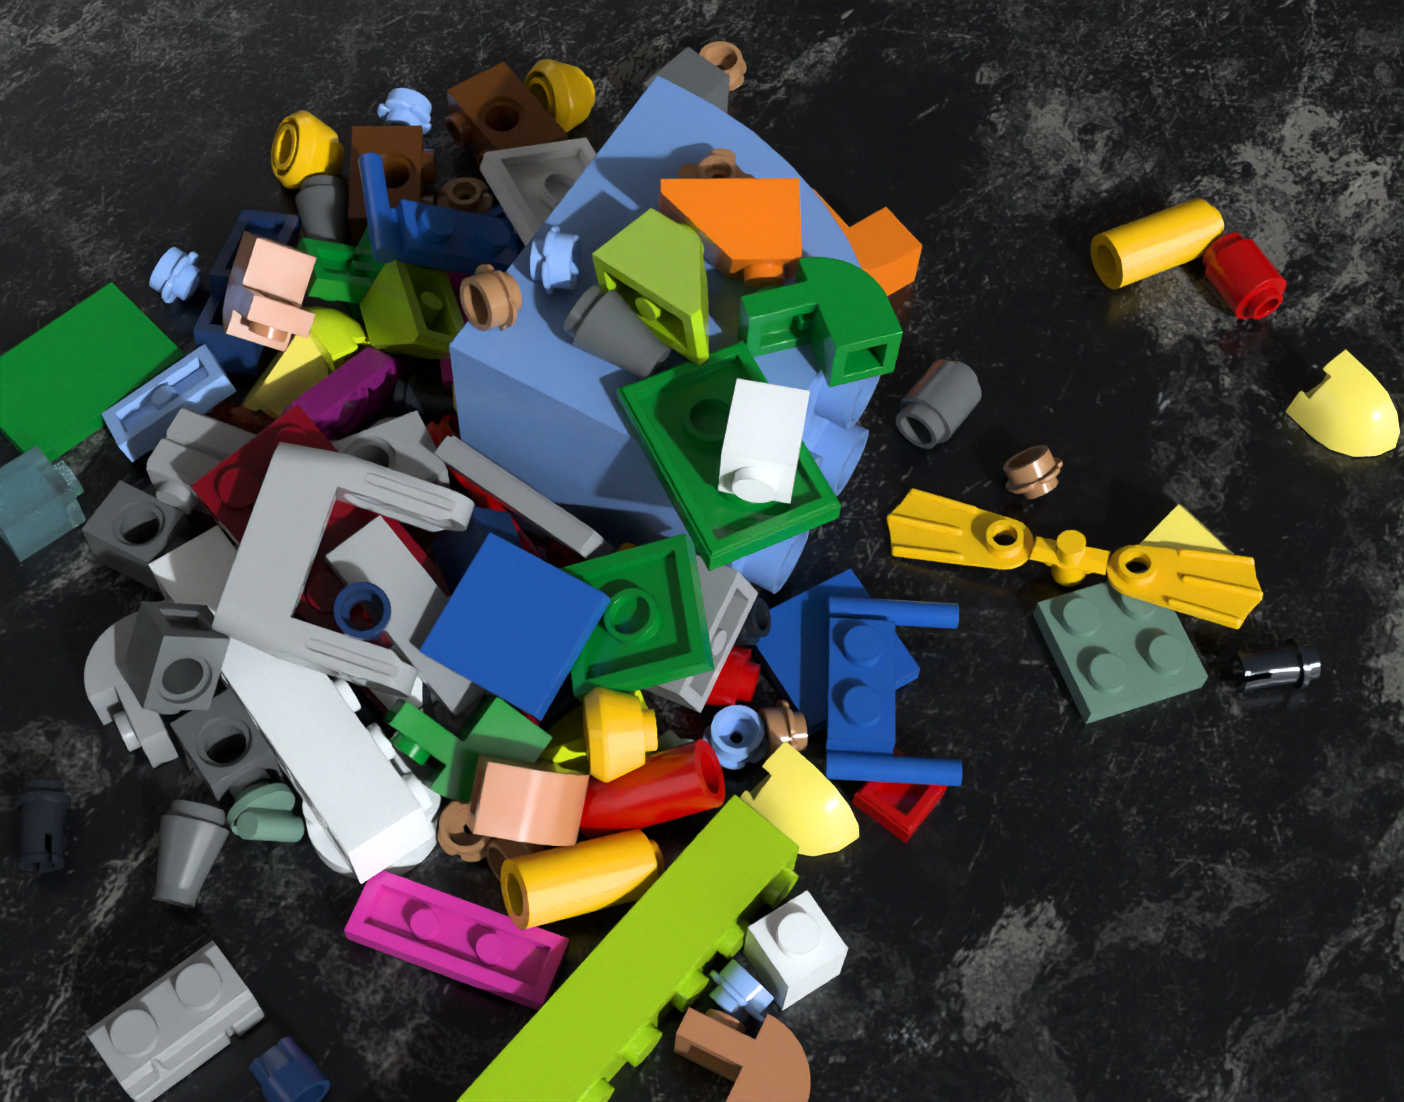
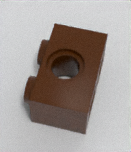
[445,61,567,180]
[348,125,437,246]

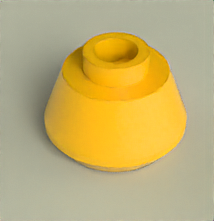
[524,59,595,133]
[271,110,344,189]
[582,687,658,783]

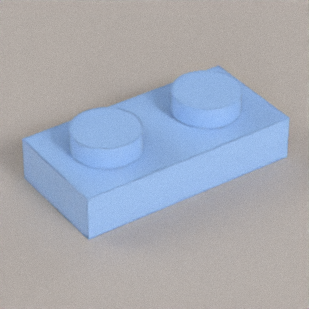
[102,344,236,462]

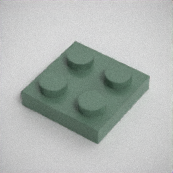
[1033,569,1208,724]

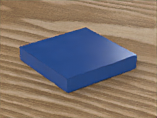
[419,532,611,721]
[749,568,920,736]

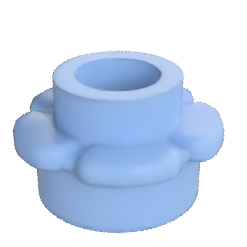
[377,88,432,135]
[530,226,581,295]
[149,247,204,303]
[703,705,769,770]
[709,959,774,1023]

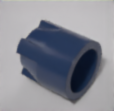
[333,582,392,643]
[249,1036,330,1102]

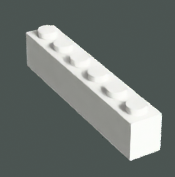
[148,525,433,884]

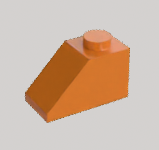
[658,178,802,288]

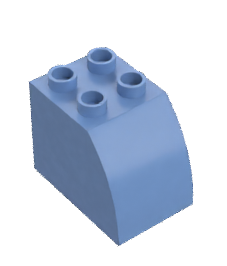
[449,75,881,594]

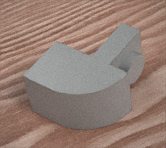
[84,599,179,769]

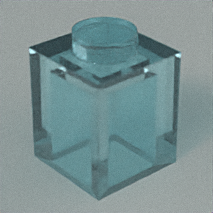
[0,446,86,562]

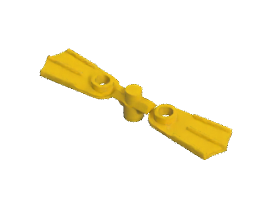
[886,488,1263,629]

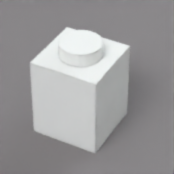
[718,378,810,504]
[743,890,848,1011]

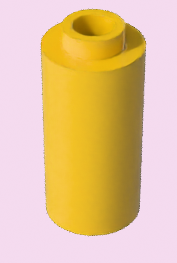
[1091,198,1224,290]
[501,829,664,930]

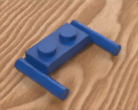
[358,153,525,275]
[824,596,962,786]

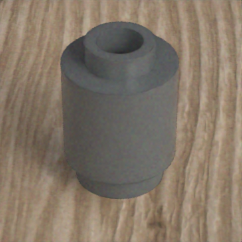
[896,359,982,449]

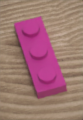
[344,870,570,1011]

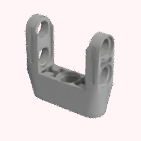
[212,442,475,698]

